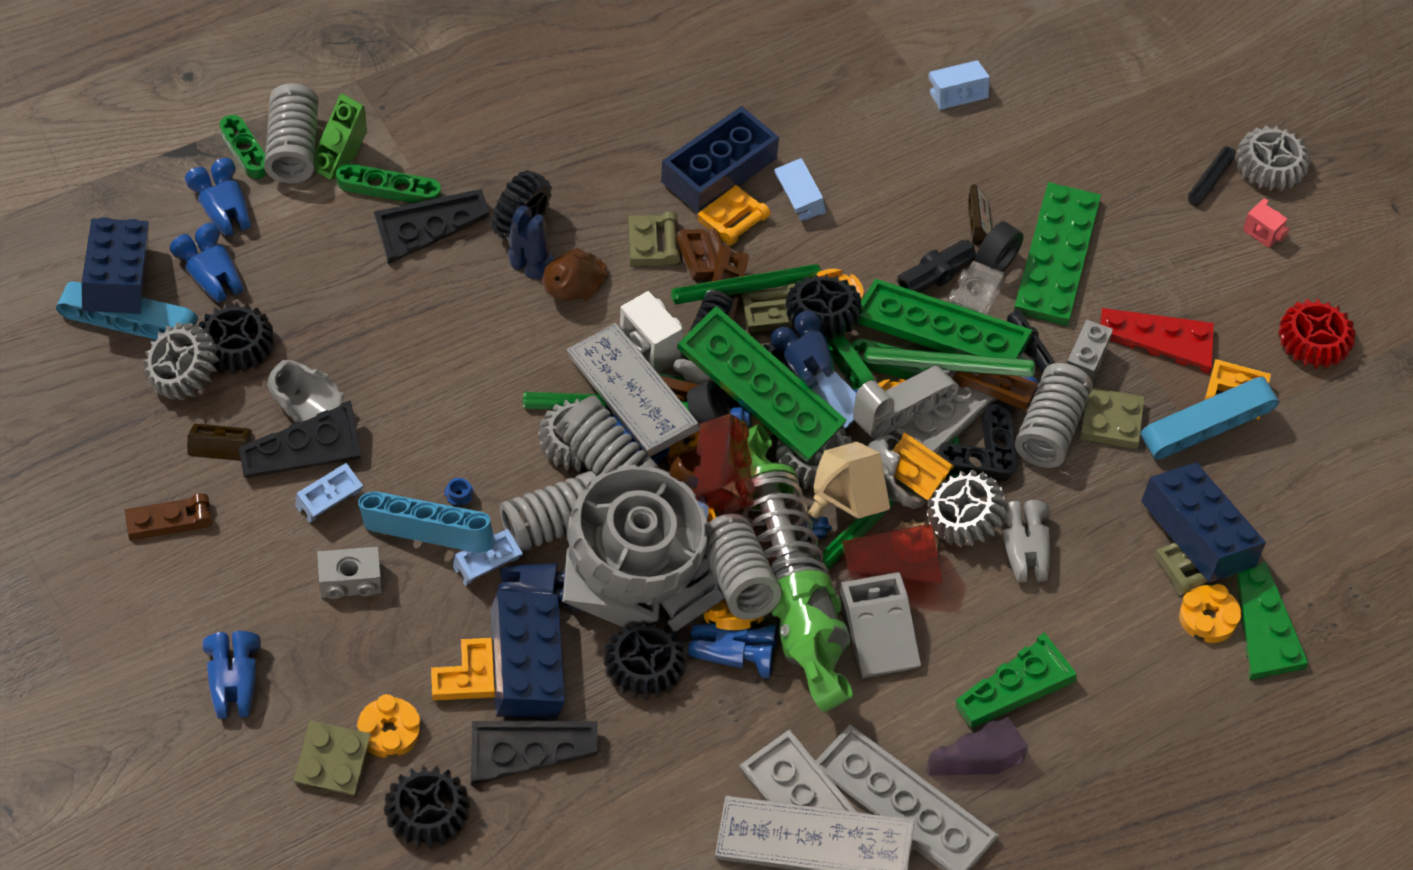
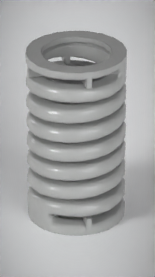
[264,83,319,183]
[1014,363,1093,468]
[555,395,658,476]
[499,471,596,552]
[705,514,782,620]

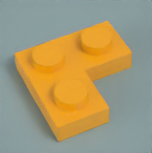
[431,638,495,701]

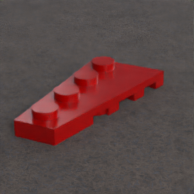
[1100,308,1214,374]

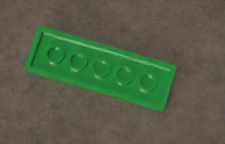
[1014,182,1101,326]
[858,278,1032,359]
[677,306,847,463]

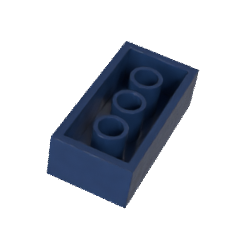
[661,106,779,213]
[81,217,149,314]
[1141,462,1266,583]
[490,591,565,720]

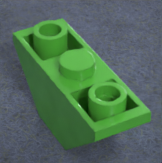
[314,93,367,180]

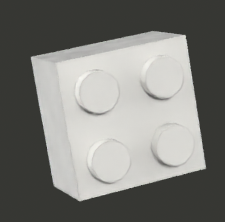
[620,291,683,373]

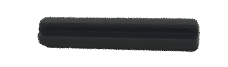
[1187,146,1236,206]

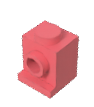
[1243,198,1289,248]

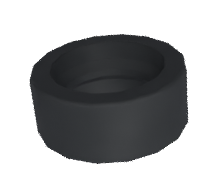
[975,221,1024,276]
[687,380,733,440]

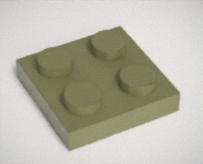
[1080,388,1144,449]
[293,720,372,797]

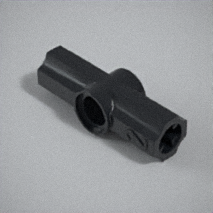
[897,240,977,293]

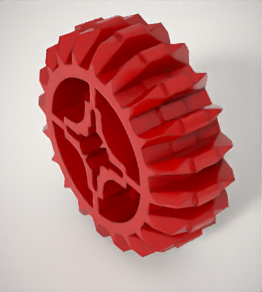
[1278,299,1356,370]

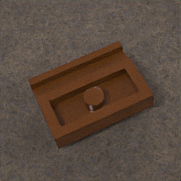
[676,229,730,280]

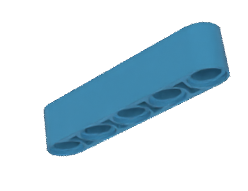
[56,281,198,340]
[1140,377,1279,460]
[358,491,496,553]

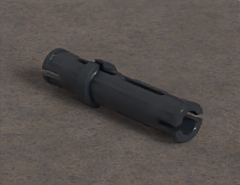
[1006,310,1056,374]

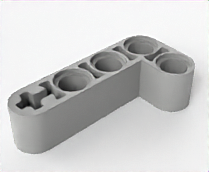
[853,366,959,439]

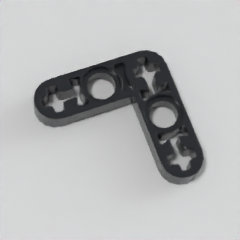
[936,404,1017,481]

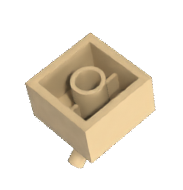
[807,442,890,519]

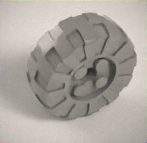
[567,465,708,605]

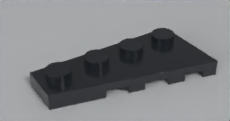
[374,189,489,264]
[239,400,361,478]
[471,721,597,785]

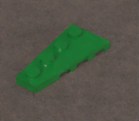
[1236,562,1308,680]
[955,632,1077,729]

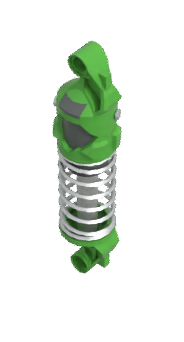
[732,424,853,713]

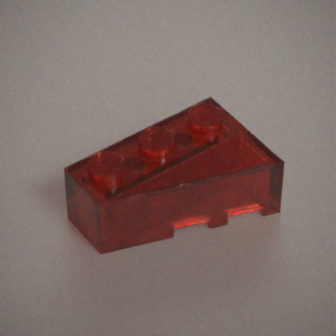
[692,414,755,515]
[841,523,943,583]

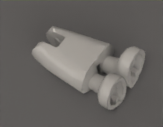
[1000,500,1050,583]

